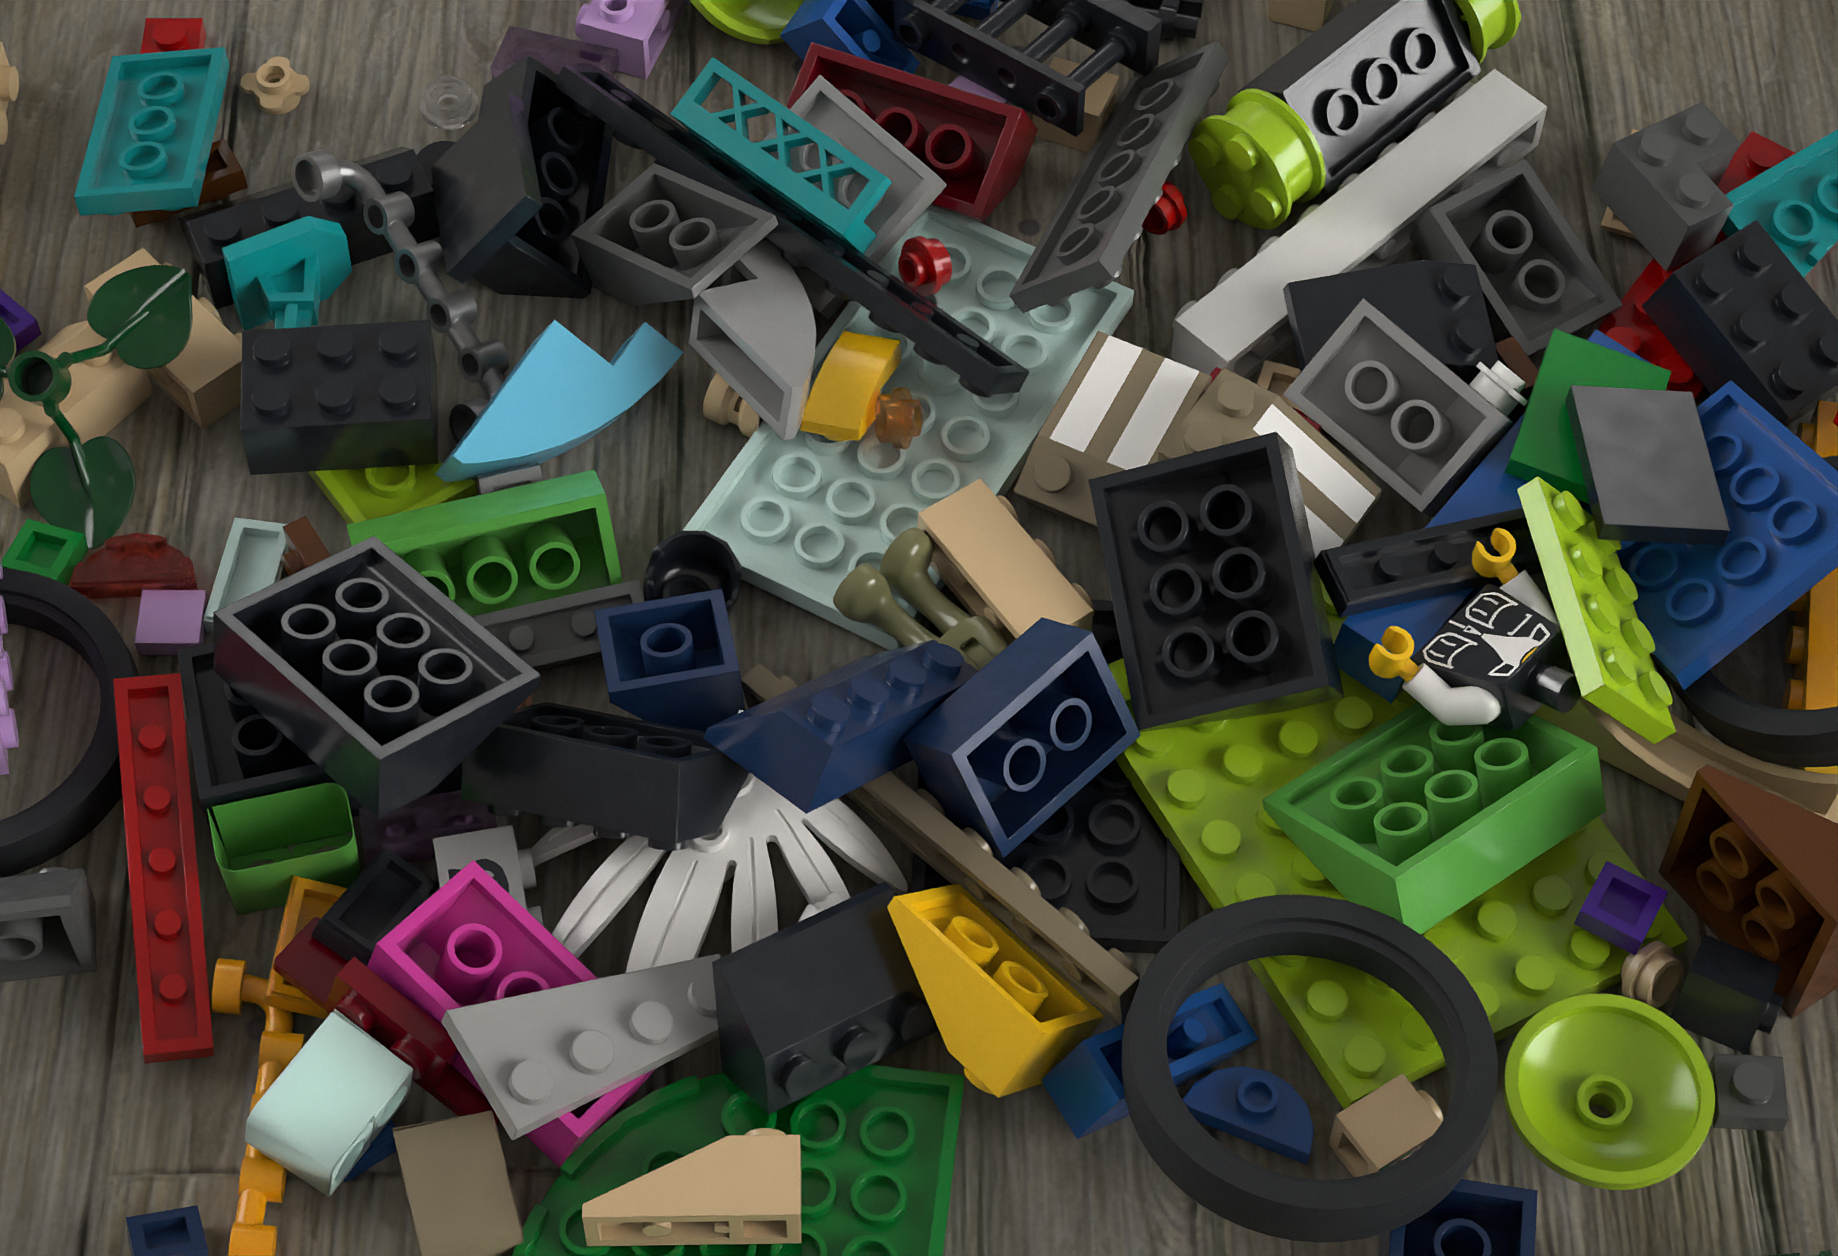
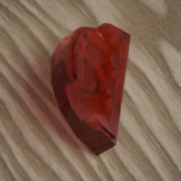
[69,533,199,599]

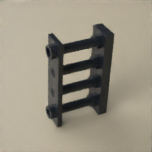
[893,0,1162,137]

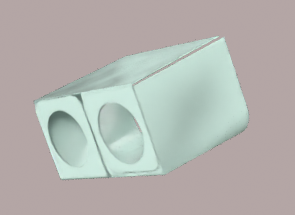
[245,1009,413,1197]

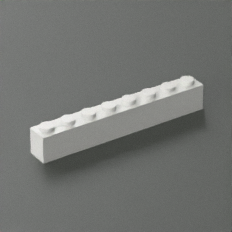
[1171,69,1547,379]

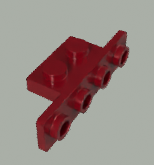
[273,917,500,1125]

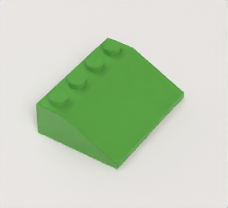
[1262,702,1606,935]

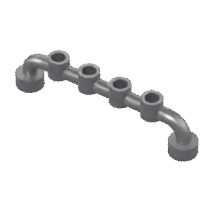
[291,149,509,444]

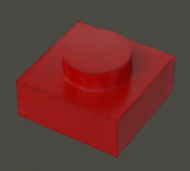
[140,18,206,54]

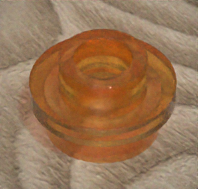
[875,387,923,449]

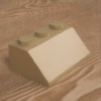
[0,321,154,509]

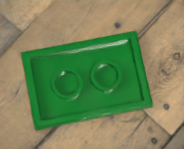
[1504,328,1671,504]

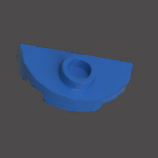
[1182,1066,1314,1165]

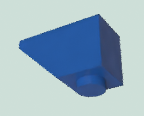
[780,0,920,74]

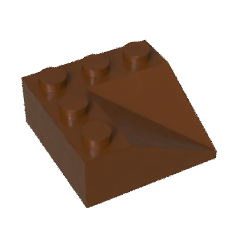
[1658,764,1838,1019]

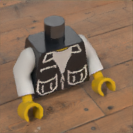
[1369,528,1581,731]

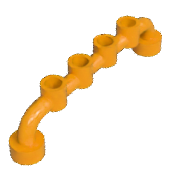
[212,958,306,1256]

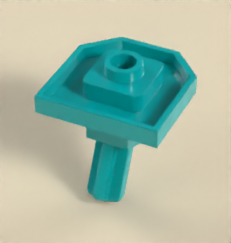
[222,216,352,331]

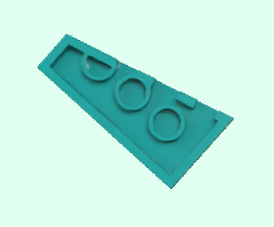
[1721,129,1838,278]

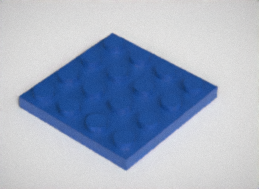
[1579,380,1838,690]

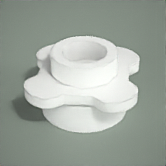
[1469,360,1528,416]

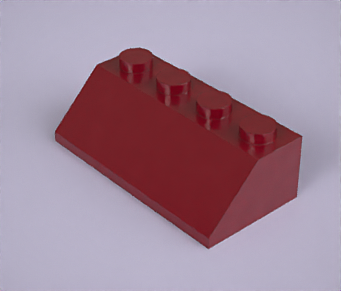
[786,42,1038,222]

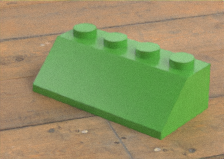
[346,469,623,617]

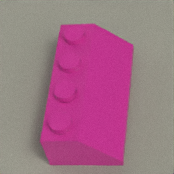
[367,860,656,1168]

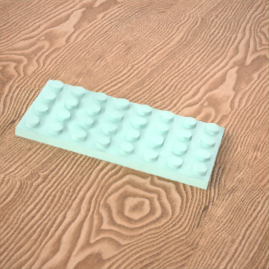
[683,205,1134,650]

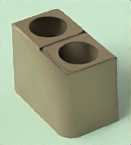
[392,1110,524,1256]

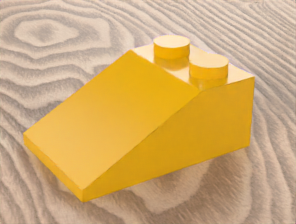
[887,883,1104,1098]

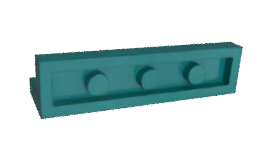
[671,57,892,254]

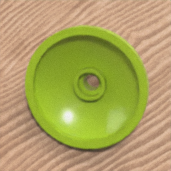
[1502,993,1715,1190]

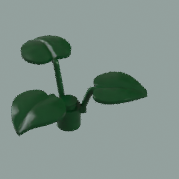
[0,265,193,549]

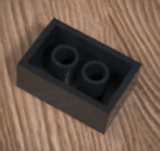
[1642,219,1838,427]
[240,320,438,475]

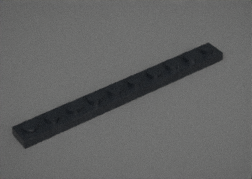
[555,66,1030,398]

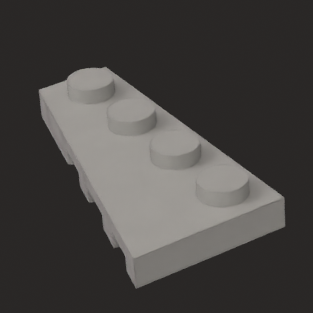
[441,954,721,1141]

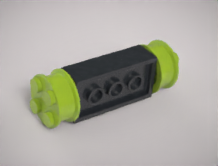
[1188,0,1521,229]

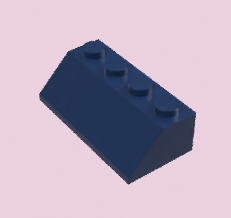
[704,639,979,814]

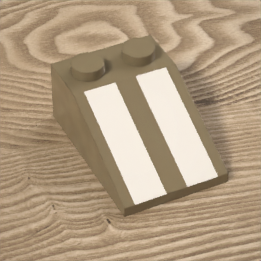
[1013,331,1212,532]
[1158,368,1382,579]

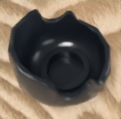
[643,530,742,617]

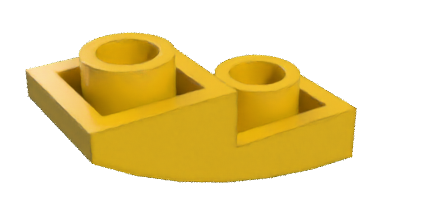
[800,331,901,441]

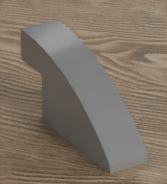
[689,240,816,441]

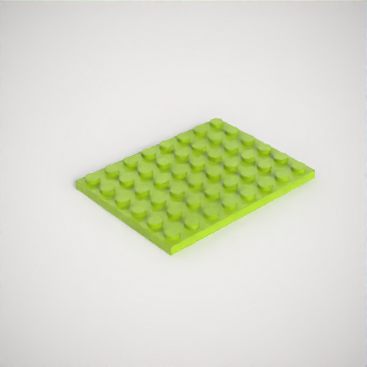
[1108,579,1689,1109]

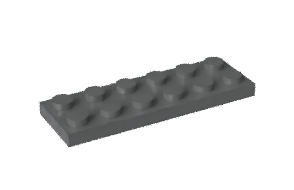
[1009,41,1230,313]

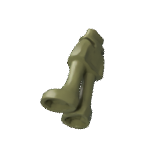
[833,527,1009,671]

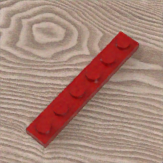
[113,673,214,1064]

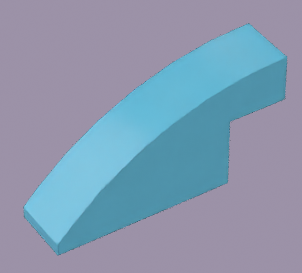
[435,320,684,482]

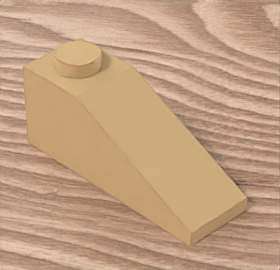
[582,1128,801,1246]

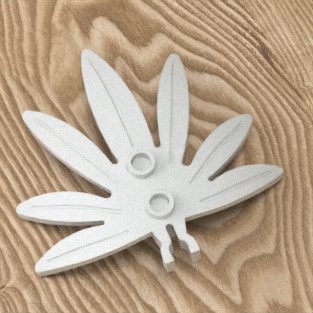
[531,709,908,973]

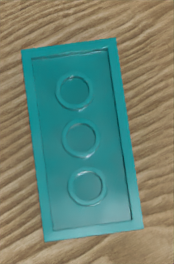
[74,47,230,216]

